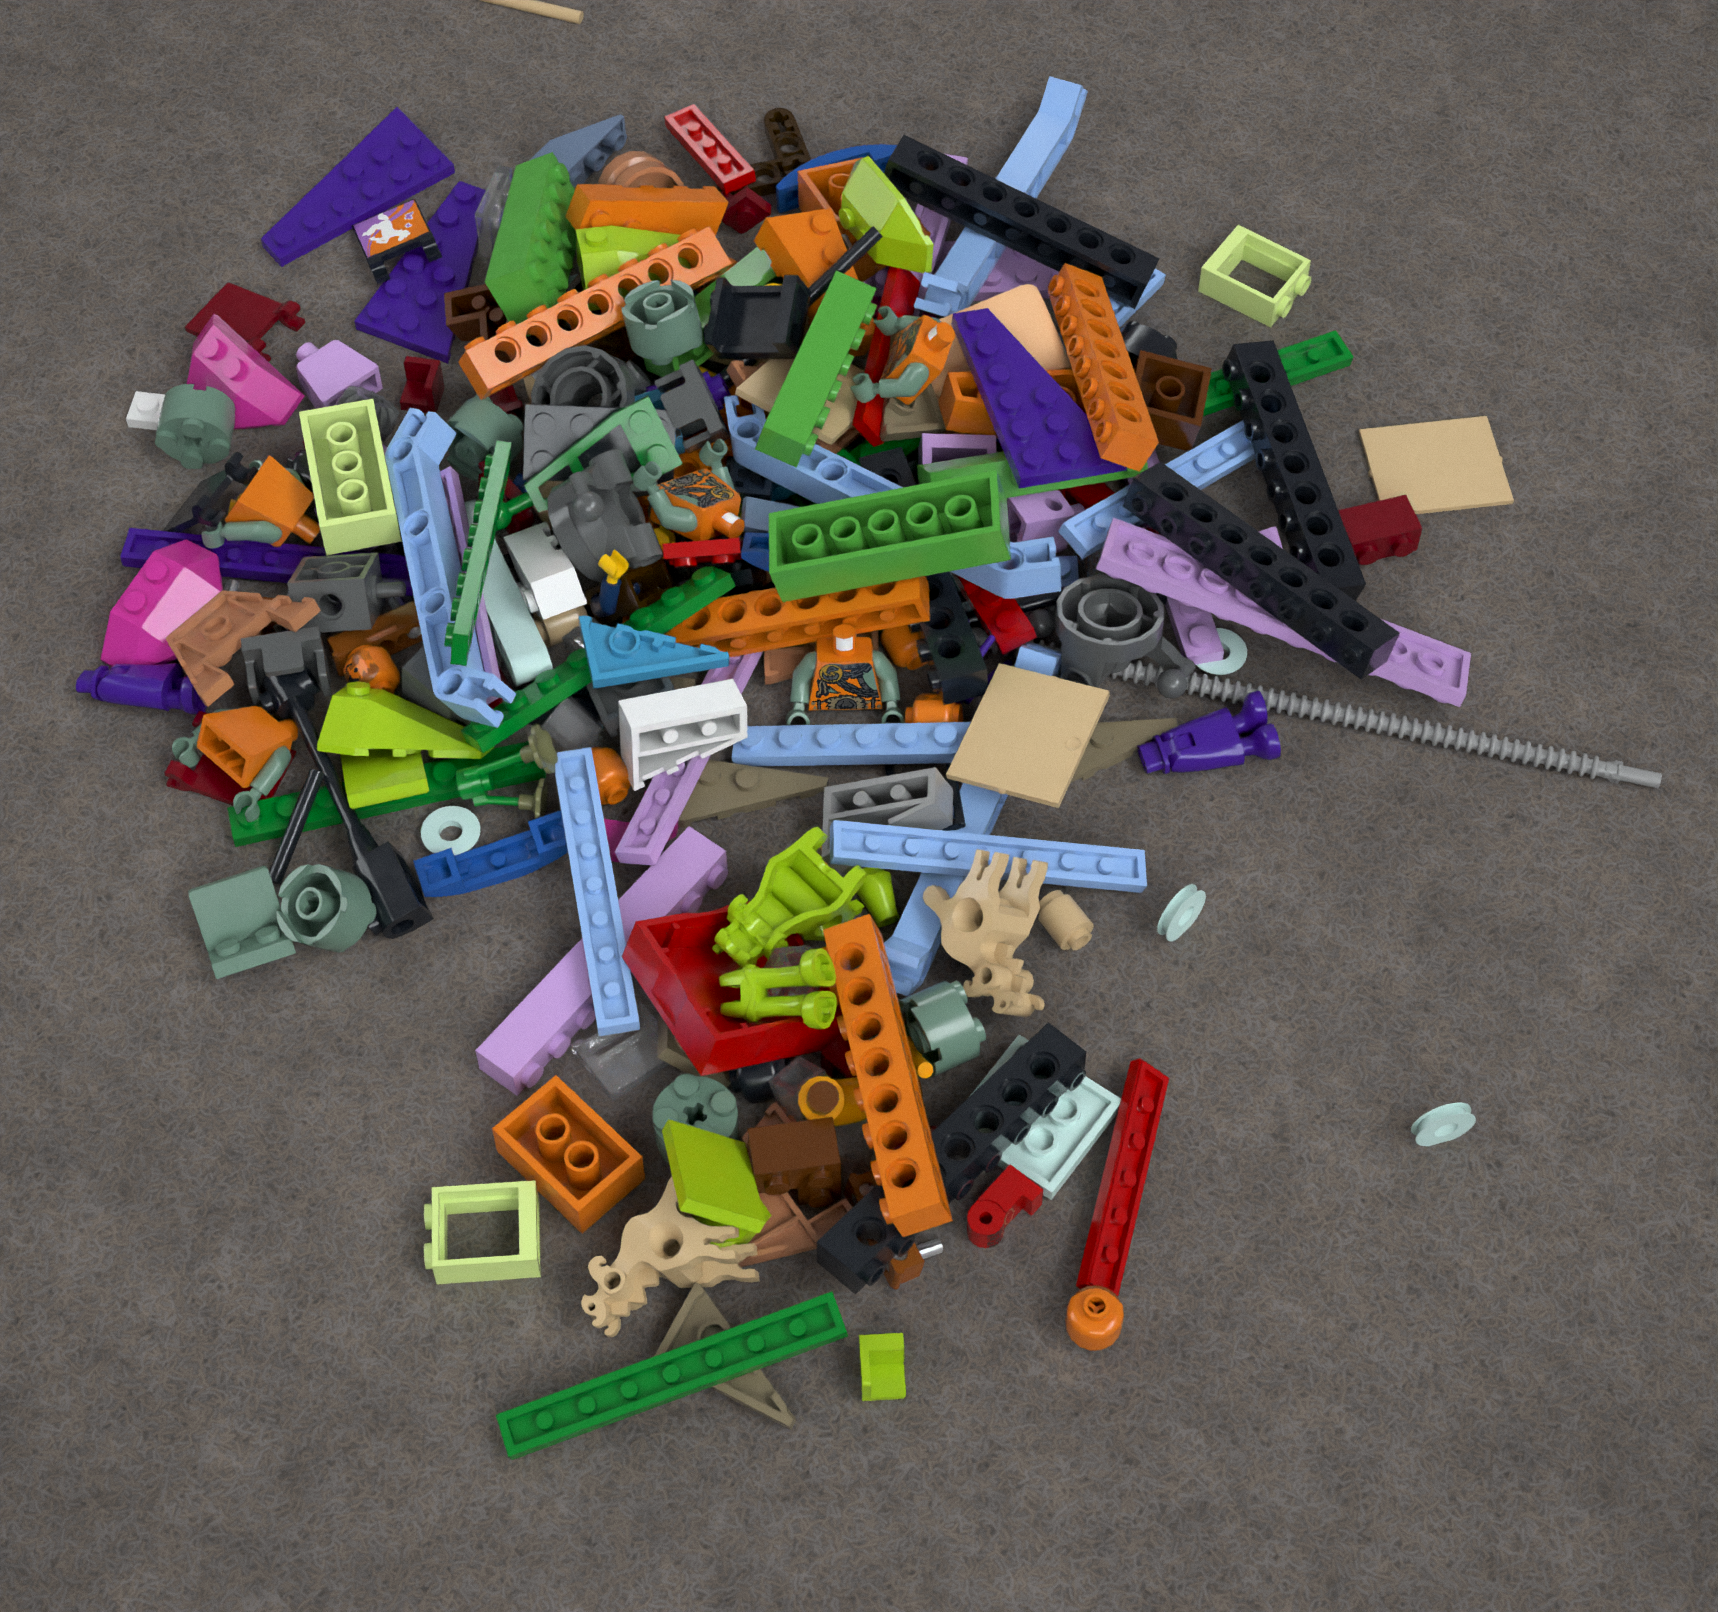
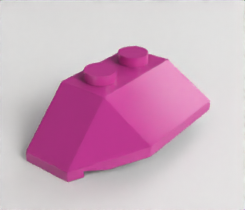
[187,314,305,430]
[101,539,223,667]

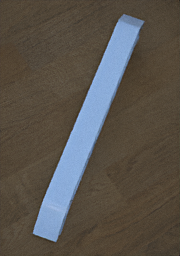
[914,76,1088,318]
[724,395,1061,599]
[385,408,516,728]
[884,642,1062,996]

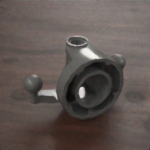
[531,345,651,407]
[548,449,663,582]
[1027,575,1195,699]

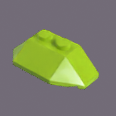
[839,156,934,274]

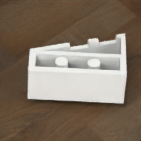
[504,522,587,620]
[618,679,748,791]

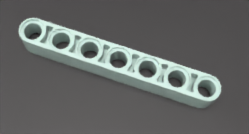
[464,499,553,686]

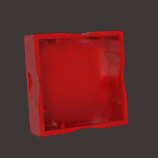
[622,901,843,1076]

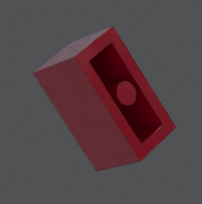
[1338,495,1423,565]

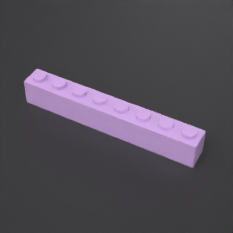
[475,826,728,1096]

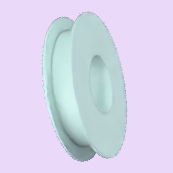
[1196,628,1247,675]
[421,806,480,855]
[1157,884,1206,941]
[1411,1103,1476,1146]

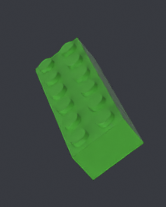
[485,152,577,337]
[769,470,1011,602]

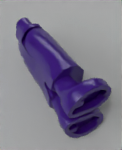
[76,663,207,715]
[1137,690,1281,774]

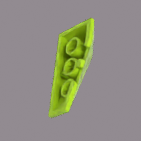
[576,225,691,311]
[317,682,494,759]

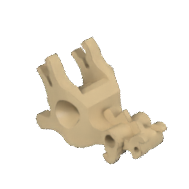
[923,849,1048,1017]
[581,1177,760,1337]

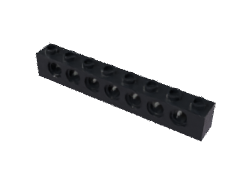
[884,135,1160,309]
[1222,340,1366,601]
[859,447,988,705]
[1123,462,1400,680]
[817,1022,1087,1295]

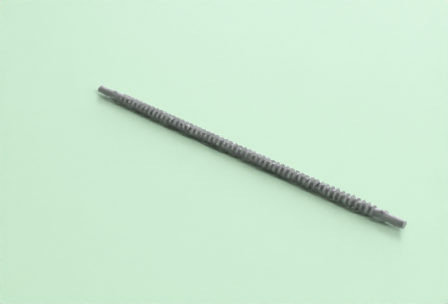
[972,627,1662,788]

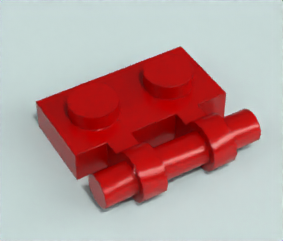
[662,538,743,568]

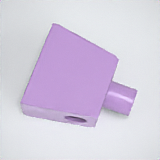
[296,340,383,409]
[1007,490,1085,553]

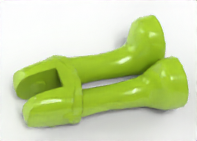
[719,948,837,1029]

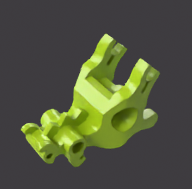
[712,827,868,970]

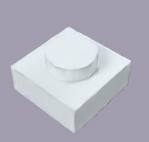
[126,391,165,430]

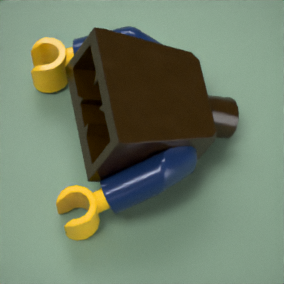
[584,526,676,625]

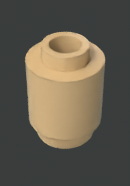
[533,605,588,647]
[1038,890,1094,950]

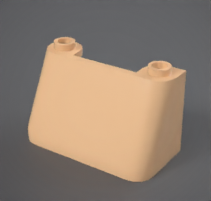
[931,284,1072,434]

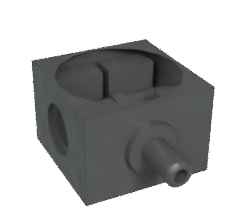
[287,553,406,632]

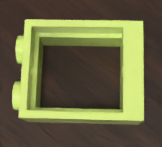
[1198,225,1311,327]
[424,1180,541,1284]

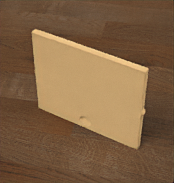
[735,339,864,445]
[1359,416,1514,514]
[946,663,1110,808]

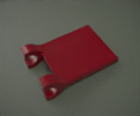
[184,282,306,362]
[164,711,297,806]

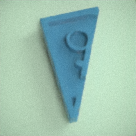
[579,615,730,689]

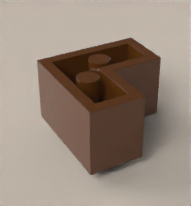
[444,284,530,363]
[747,1117,841,1208]

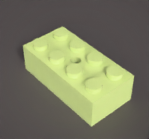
[299,399,402,555]

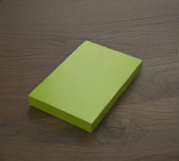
[340,749,429,809]
[662,1119,766,1233]

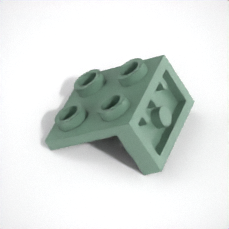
[188,866,296,979]

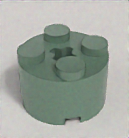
[621,280,703,366]
[155,384,236,469]
[446,394,524,482]
[276,864,376,953]
[899,980,986,1077]
[652,1073,739,1165]

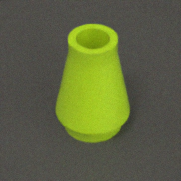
[856,867,900,927]

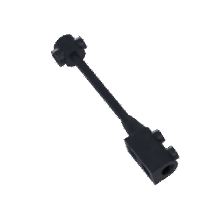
[259,664,434,939]

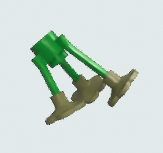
[456,723,558,819]

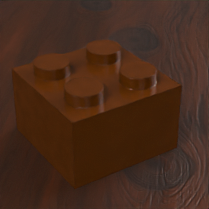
[1134,350,1212,451]

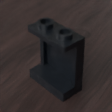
[703,275,811,359]

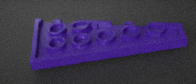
[261,107,455,267]
[354,181,491,364]
[951,308,1127,489]

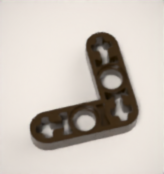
[716,108,811,197]

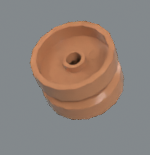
[598,151,684,188]

